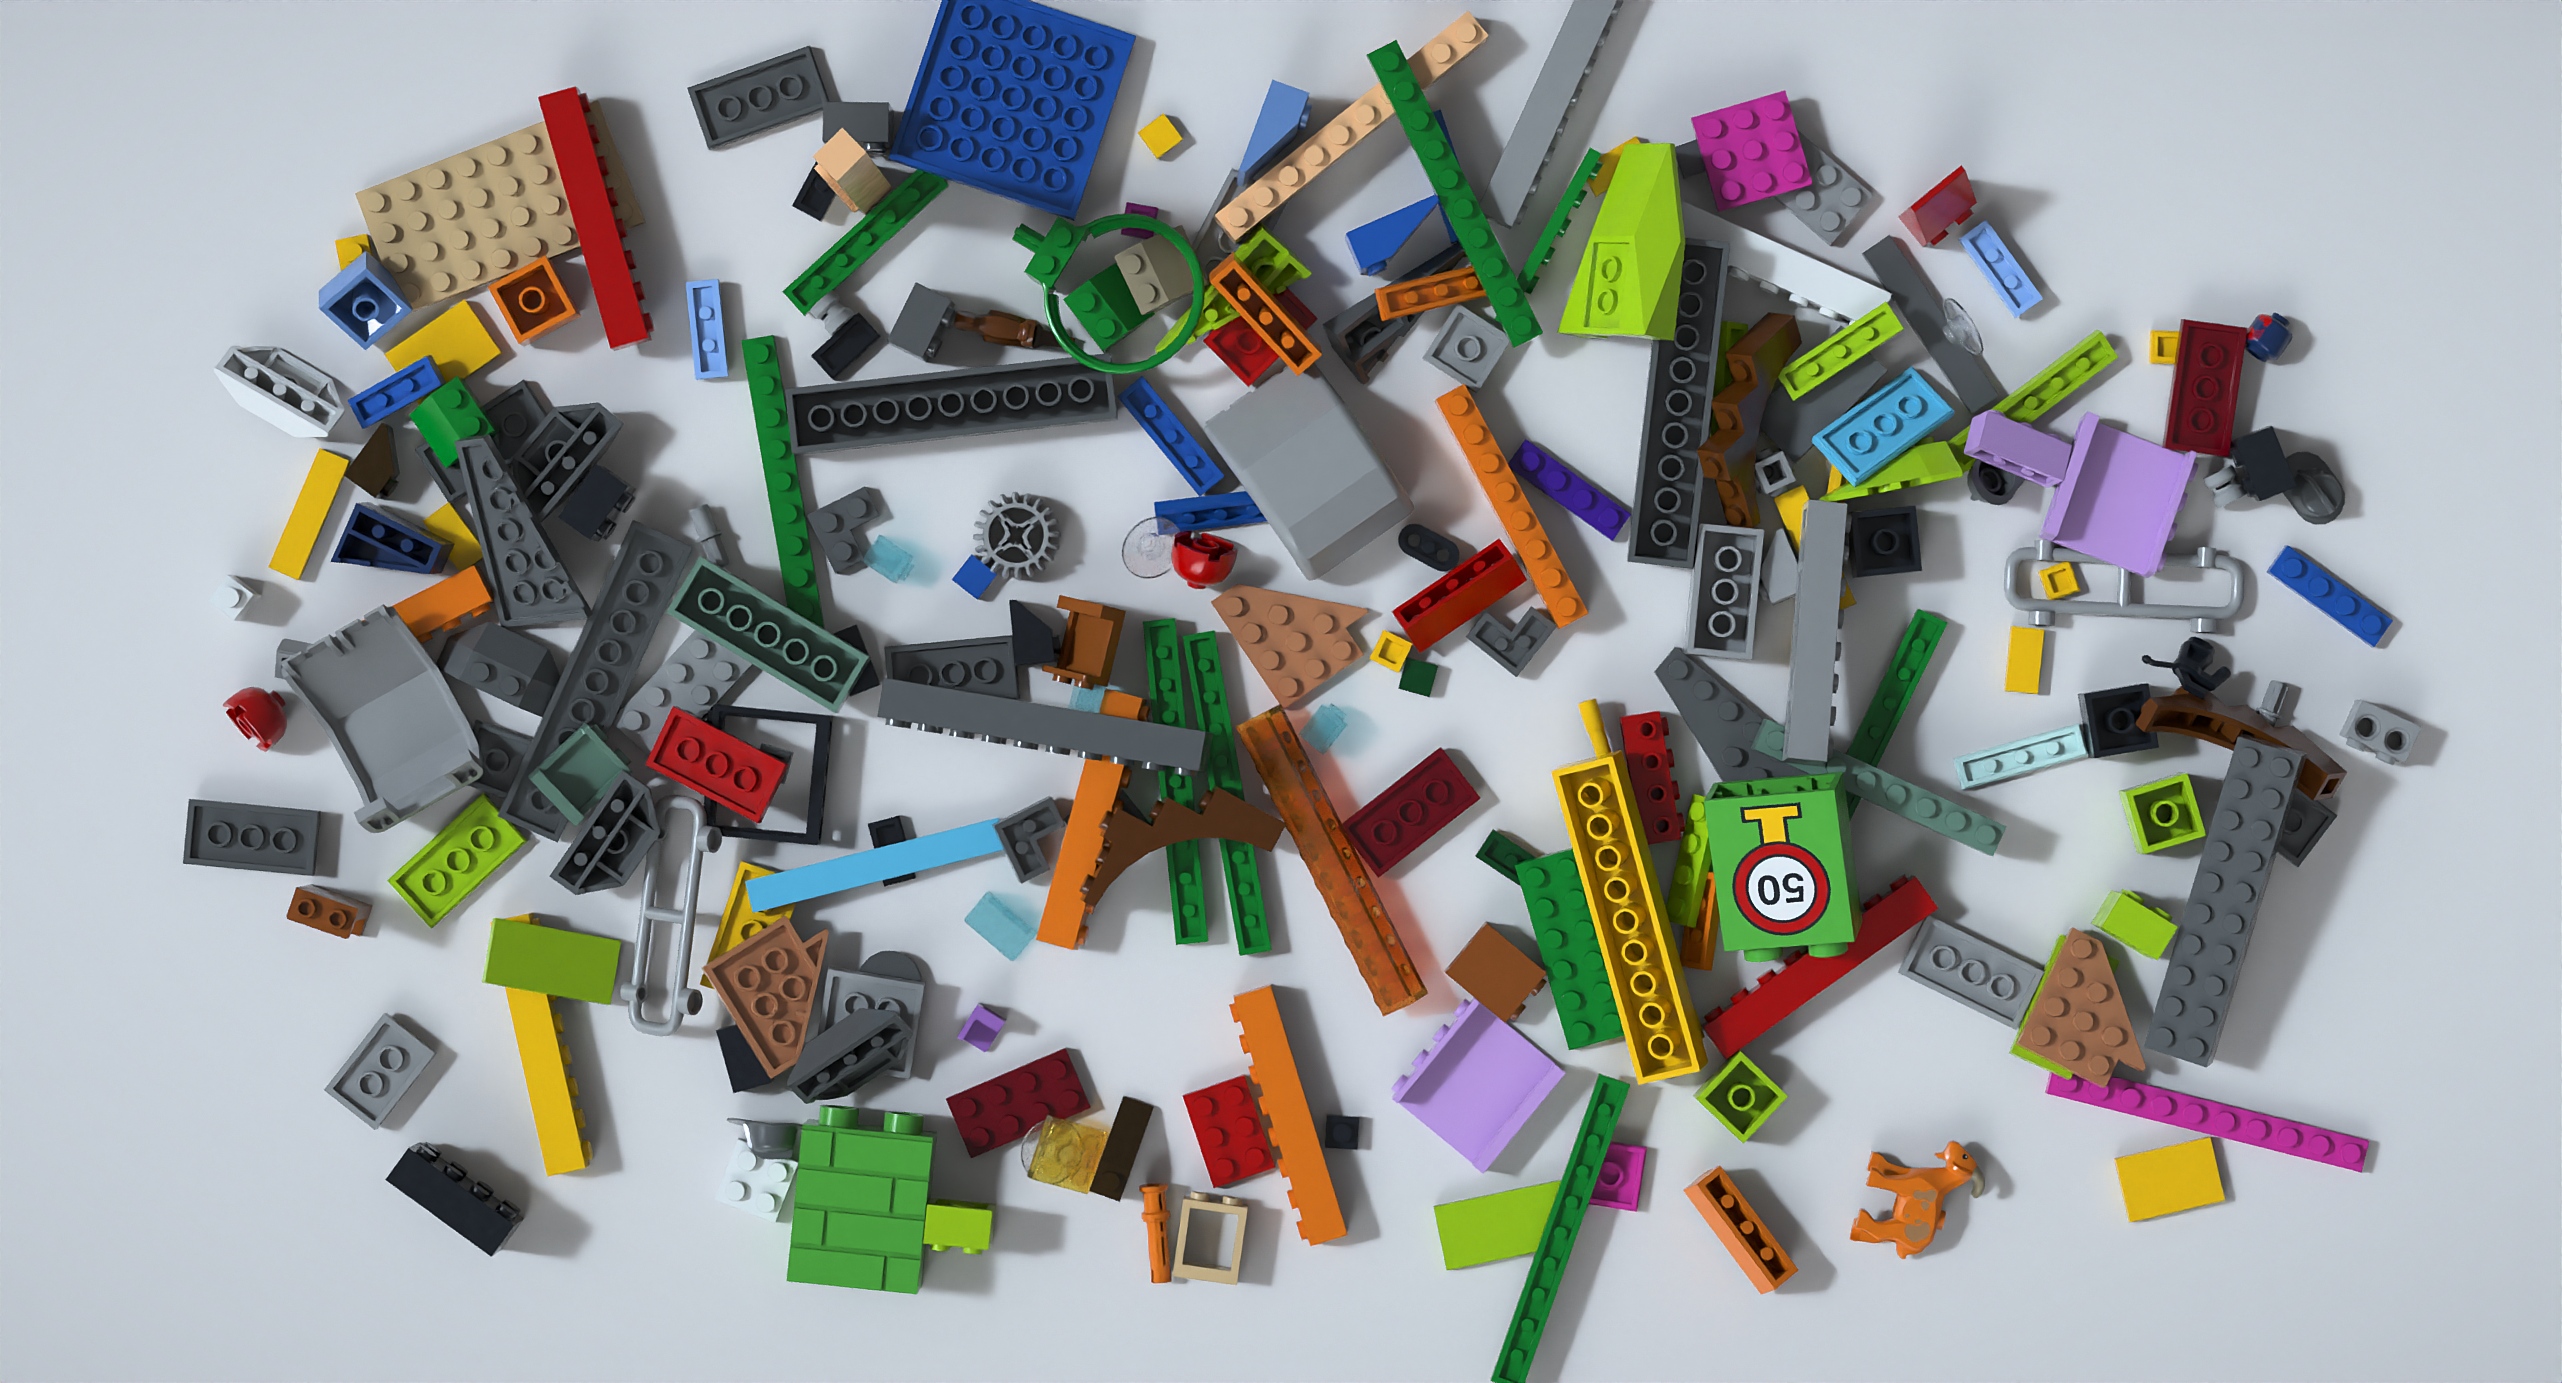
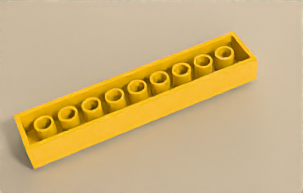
[1551,750,1709,1085]

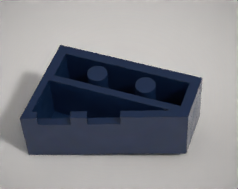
[331,502,454,574]

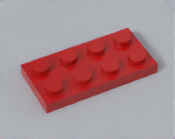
[645,706,789,823]

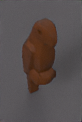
[953,310,1075,348]

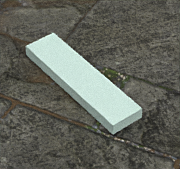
[1953,724,2088,790]

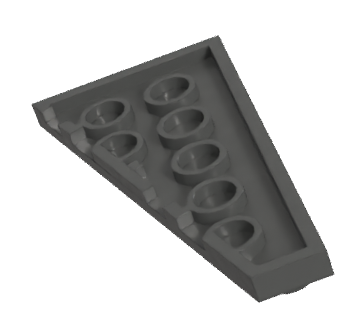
[455,435,593,627]
[1654,647,1809,782]

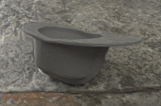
[2282,452,2345,525]
[1967,459,2025,506]
[726,1118,803,1160]

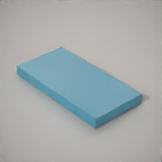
[1812,366,1954,487]

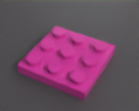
[1691,90,1813,213]

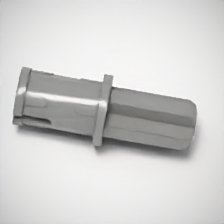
[688,504,729,568]
[2256,680,2289,727]

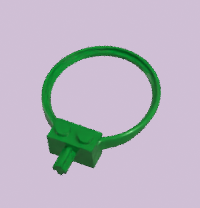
[1012,214,1205,374]

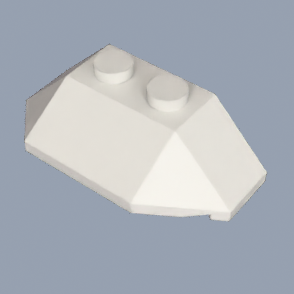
[214,346,345,437]

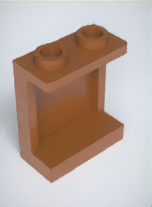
[1042,595,1126,690]
[286,884,373,939]
[1444,922,1547,1023]

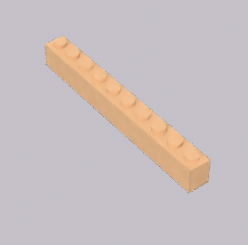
[1214,11,1489,244]
[813,128,892,215]

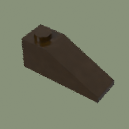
[1089,1096,1154,1202]

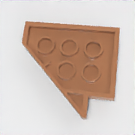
[1211,584,1369,709]
[702,915,829,1079]
[2016,927,2146,1088]

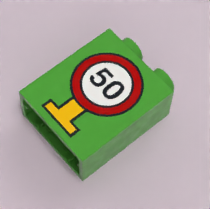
[1704,772,1863,962]

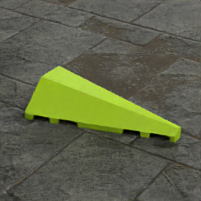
[1155,222,1312,353]

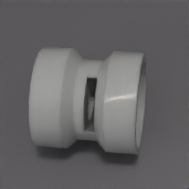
[810,290,855,336]
[2203,465,2247,508]

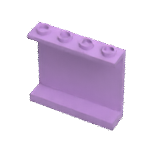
[2039,411,2198,578]
[1391,997,1566,1173]

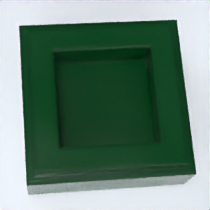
[1398,658,1438,697]

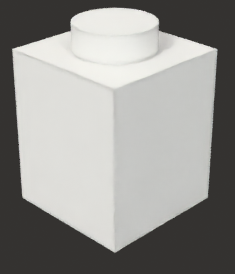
[208,575,261,621]

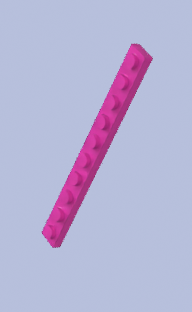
[2045,1072,2369,1173]

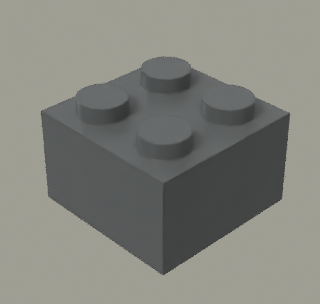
[822,102,894,155]
[887,282,956,363]

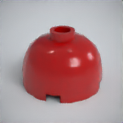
[1171,531,1238,589]
[223,687,287,752]

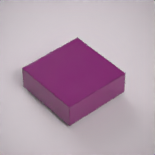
[1121,202,1159,239]

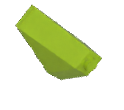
[1819,437,1963,502]

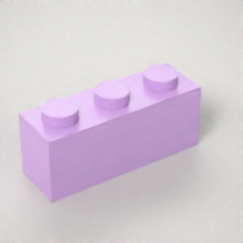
[1964,410,2072,488]

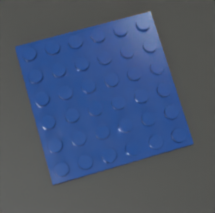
[889,0,1136,221]

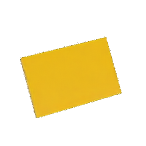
[384,299,503,405]
[2114,1136,2225,1222]

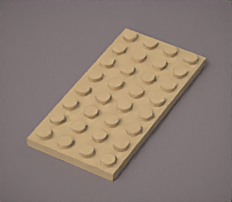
[355,100,646,313]

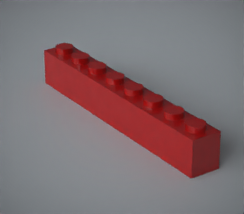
[538,86,655,351]
[1701,874,1938,1059]

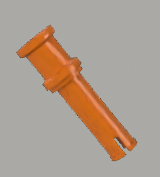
[1139,1183,1172,1283]

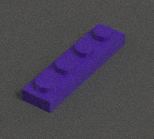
[1508,439,1631,541]

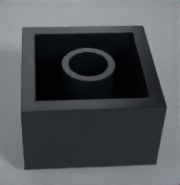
[2229,426,2297,501]
[558,464,636,542]
[1848,506,1922,578]
[2078,683,2159,758]

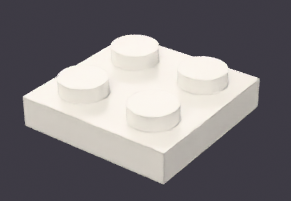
[715,1138,799,1223]

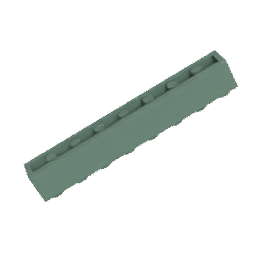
[1751,719,2007,856]

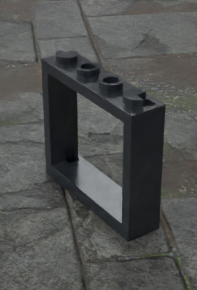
[704,704,833,845]

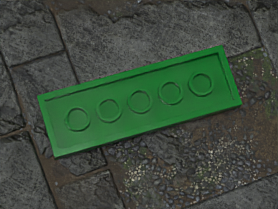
[1515,848,1625,1050]

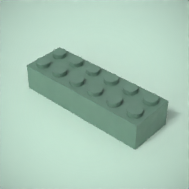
[666,556,872,713]

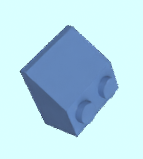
[319,251,413,350]

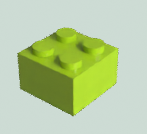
[2119,772,2206,854]
[2091,889,2178,961]
[1693,1050,1788,1144]
[923,1198,996,1255]

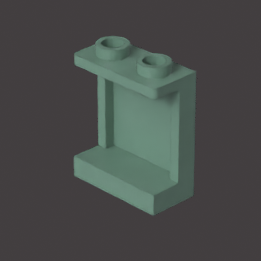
[528,722,633,826]

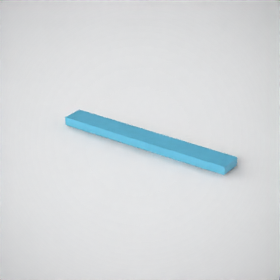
[745,818,1003,913]

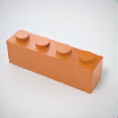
[1209,252,1322,376]
[362,565,495,644]
[1683,1166,1798,1294]

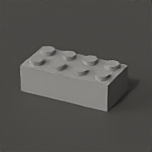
[1684,523,1764,660]

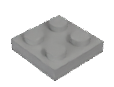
[1422,303,1510,393]

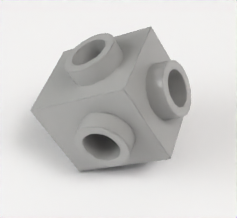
[1755,448,1796,497]

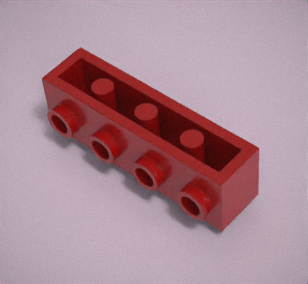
[1391,539,1527,653]
[1619,711,1685,845]

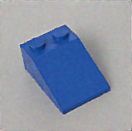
[1345,194,1439,277]

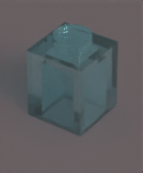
[862,534,915,583]
[1298,703,1348,755]

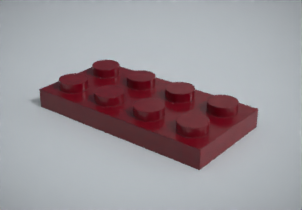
[2162,319,2248,457]
[1338,747,1480,878]
[946,1047,1091,1158]

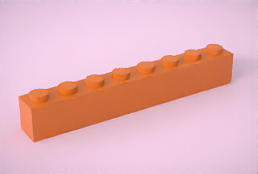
[1434,384,1588,629]
[1036,688,1150,950]
[1229,984,1348,1246]

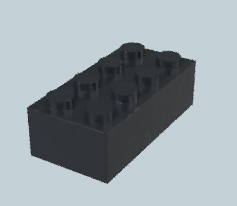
[385,1142,524,1257]

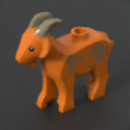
[1849,1140,1985,1259]

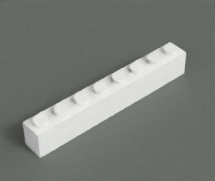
[1681,201,1892,326]

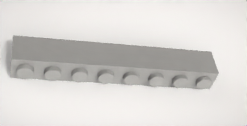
[1479,0,1623,230]
[1782,499,1852,766]

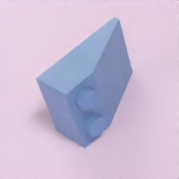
[1236,79,1312,187]

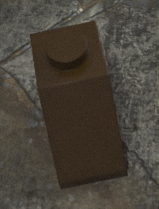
[344,423,400,499]

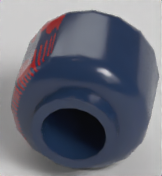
[2245,312,2293,362]

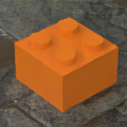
[488,256,581,347]

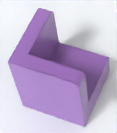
[957,1003,1006,1052]

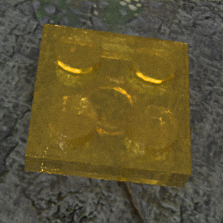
[1027,1114,1108,1194]

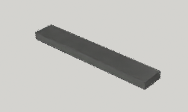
[1862,235,1999,414]

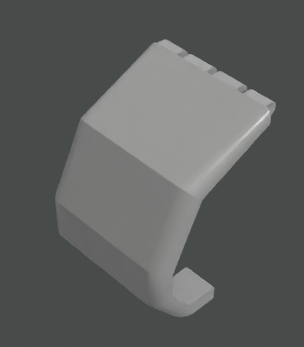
[1204,363,1414,581]
[281,604,483,833]

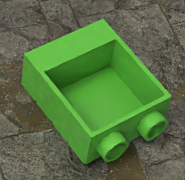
[786,1105,937,1294]

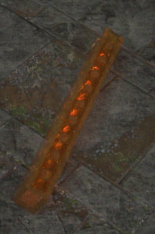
[1236,704,1428,1017]

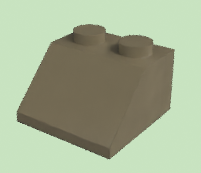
[1114,225,1210,315]

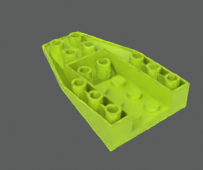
[1557,143,1685,340]

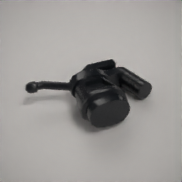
[2142,637,2231,700]

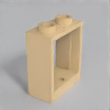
[1172,1191,1248,1285]

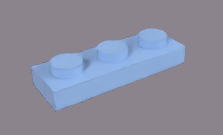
[1958,220,2043,318]
[686,279,729,380]

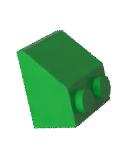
[1063,263,1155,353]
[409,376,500,469]

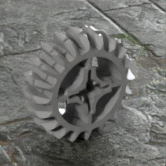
[973,492,1061,580]

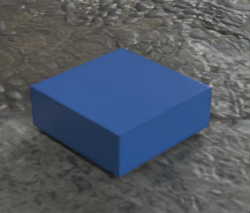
[952,554,998,600]

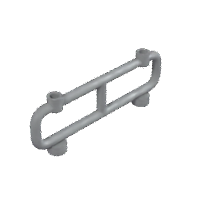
[2004,540,2244,633]
[620,795,722,1036]

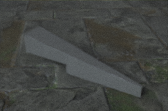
[1322,242,1467,385]

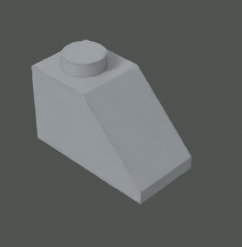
[1759,528,1798,606]

